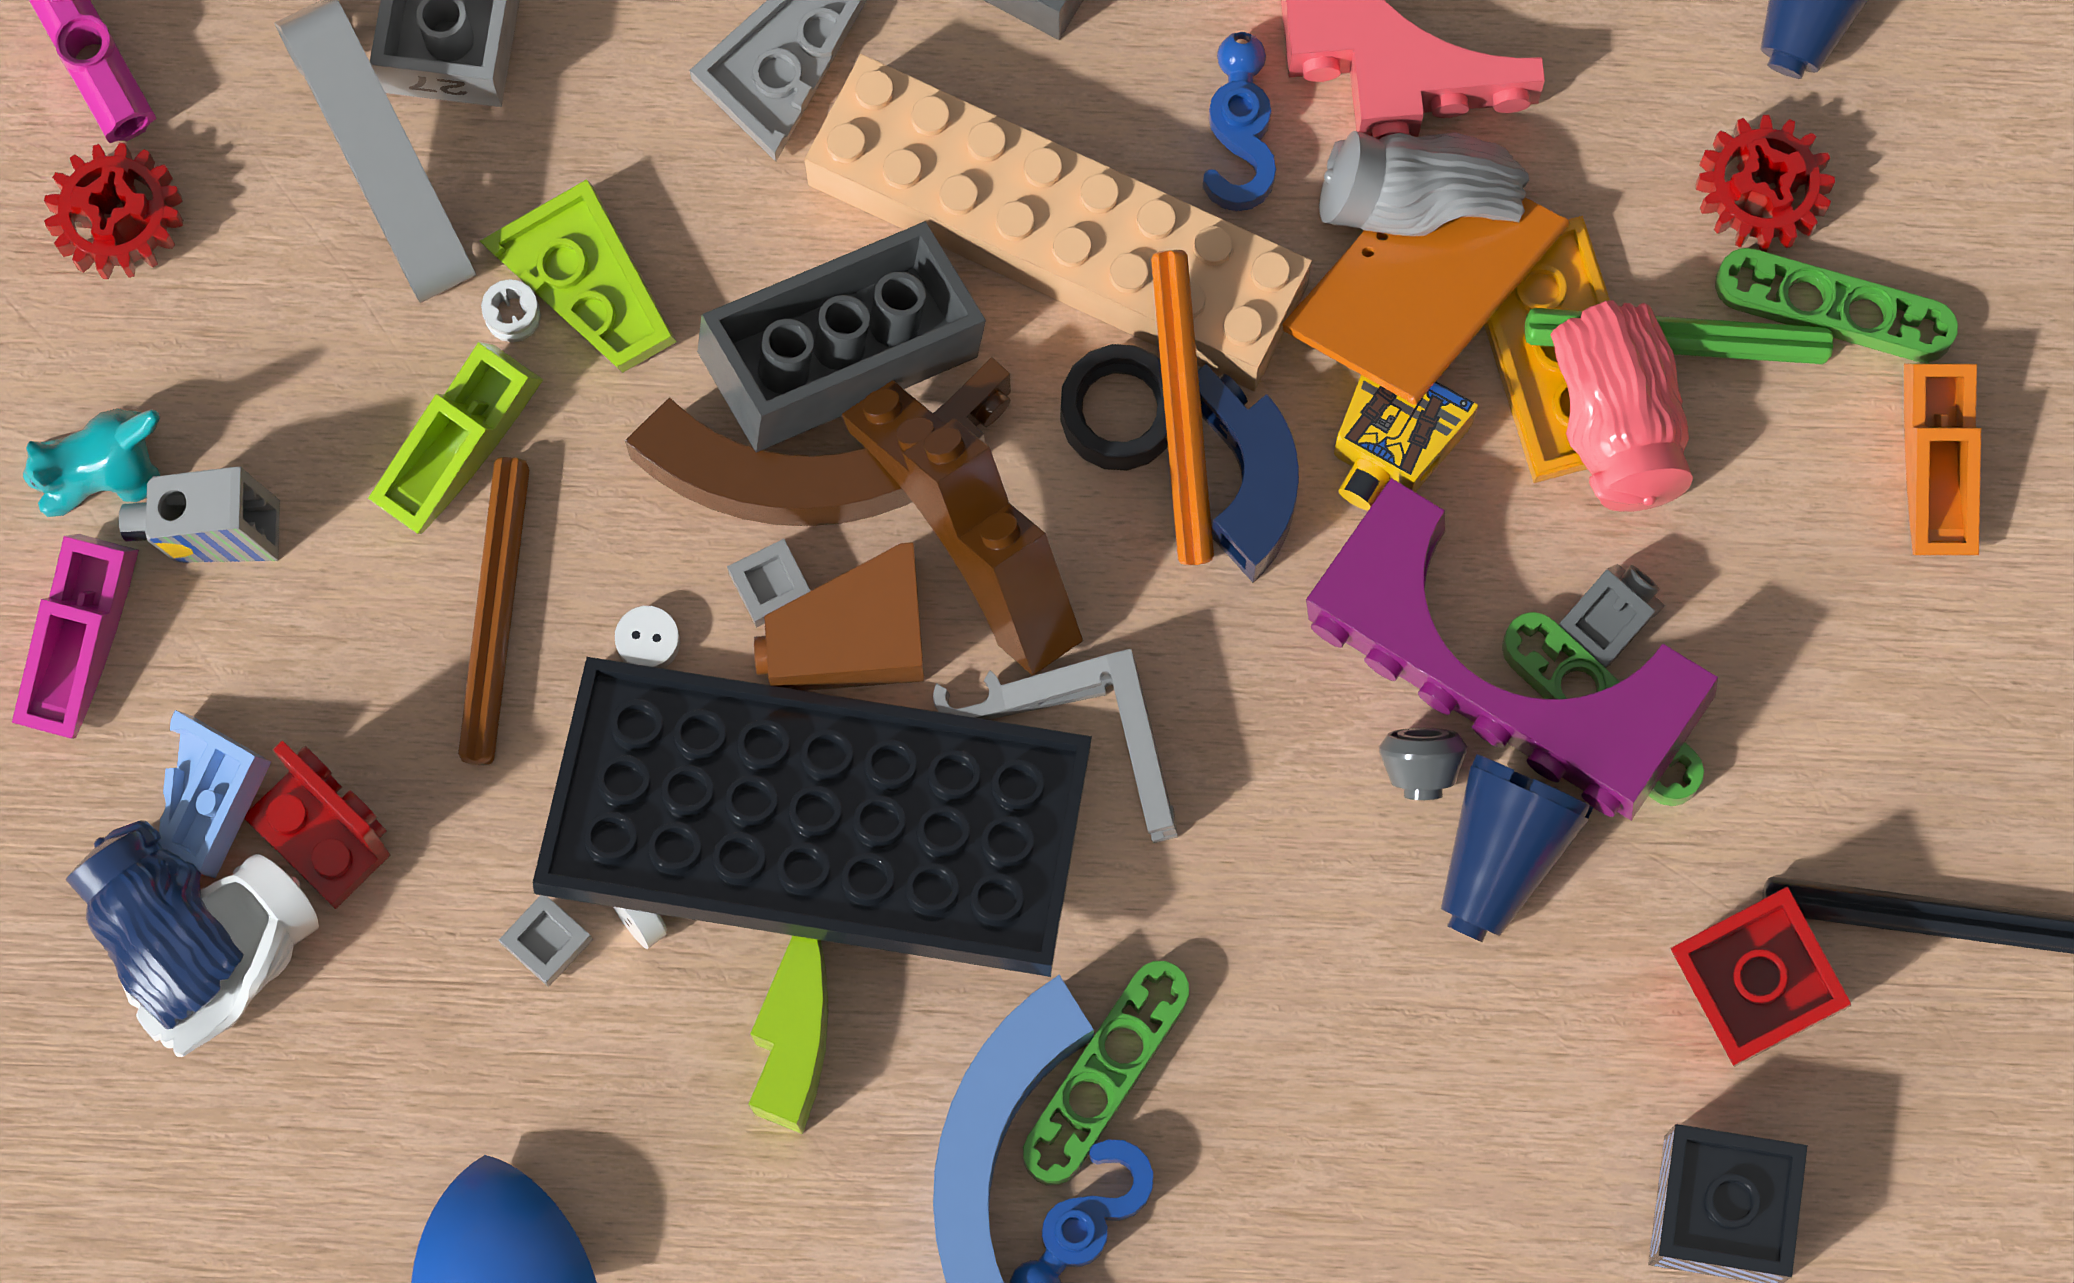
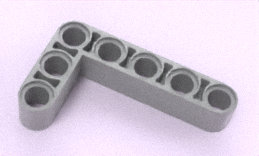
[274,0,476,303]

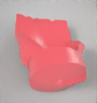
[1550,300,1693,512]

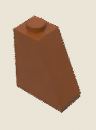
[754,542,924,691]

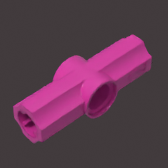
[29,0,156,143]

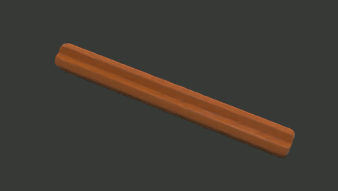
[458,457,530,765]

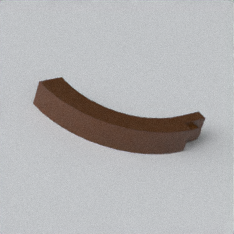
[625,357,1011,526]

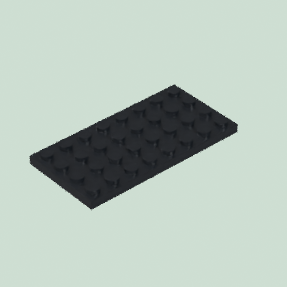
[532,657,1092,977]

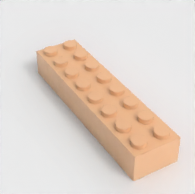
[804,54,1312,392]

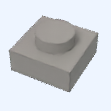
[727,539,810,628]
[499,895,593,987]

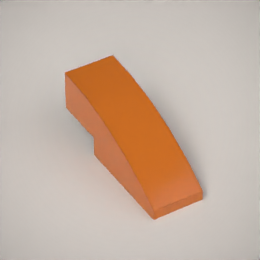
[1904,363,1981,555]

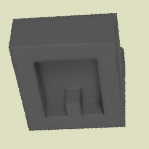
[1558,564,1665,668]

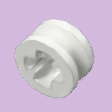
[481,279,541,342]

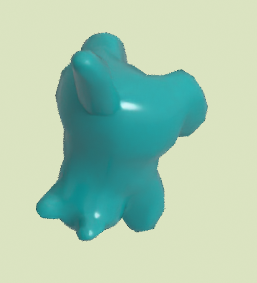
[23,408,160,517]

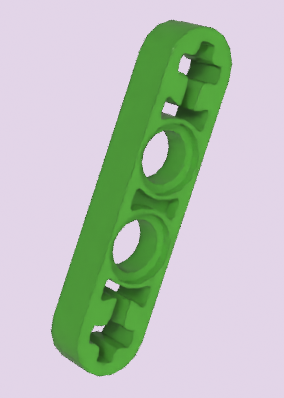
[1715,248,1958,363]
[1502,612,1704,806]
[1023,961,1189,1185]

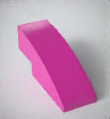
[12,534,139,739]

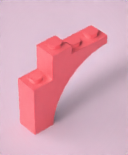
[1281,0,1545,139]

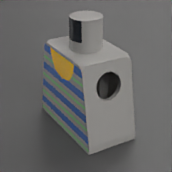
[119,467,280,563]

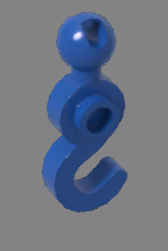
[1203,32,1276,211]
[1010,1139,1153,1283]

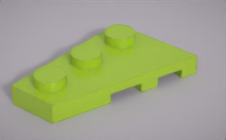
[480,179,677,373]

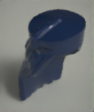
[65,820,244,1029]

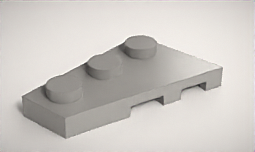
[690,0,867,161]

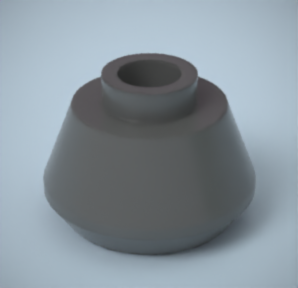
[1379,728,1467,800]

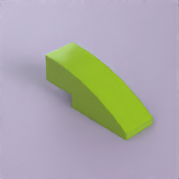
[368,342,543,534]
[748,936,829,1134]

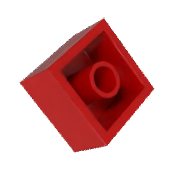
[1670,887,1851,1067]

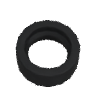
[1060,344,1168,471]

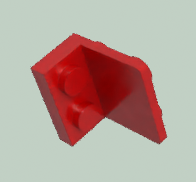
[244,740,391,909]

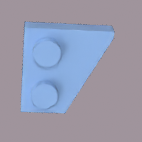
[158,710,271,878]

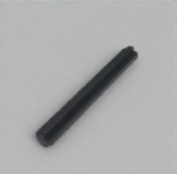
[1762,876,2074,954]

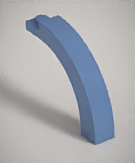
[933,975,1094,1283]

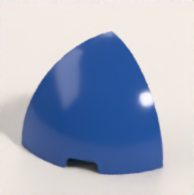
[411,1155,597,1283]

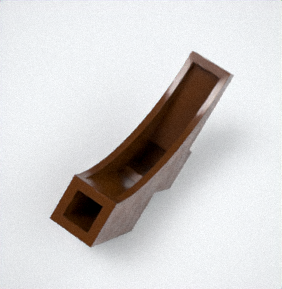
[842,380,1083,676]

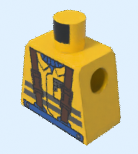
[1334,375,1478,510]

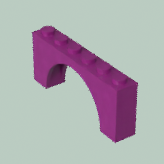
[1306,478,1718,821]

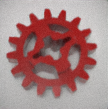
[1695,115,1835,252]
[44,142,184,279]

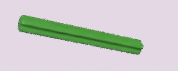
[1524,308,1833,364]

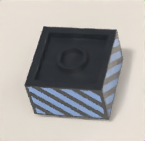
[1648,1124,1808,1283]

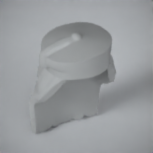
[1319,131,1529,236]

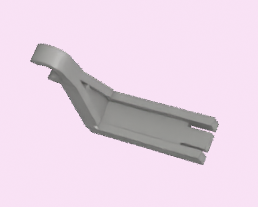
[933,649,1178,843]

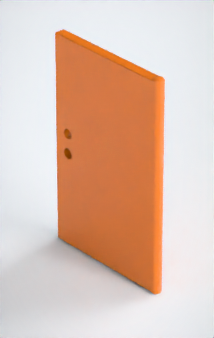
[1282,197,1570,405]

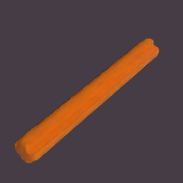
[1151,250,1214,565]

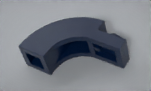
[1198,364,1299,583]

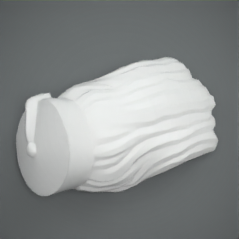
[122,854,319,1057]

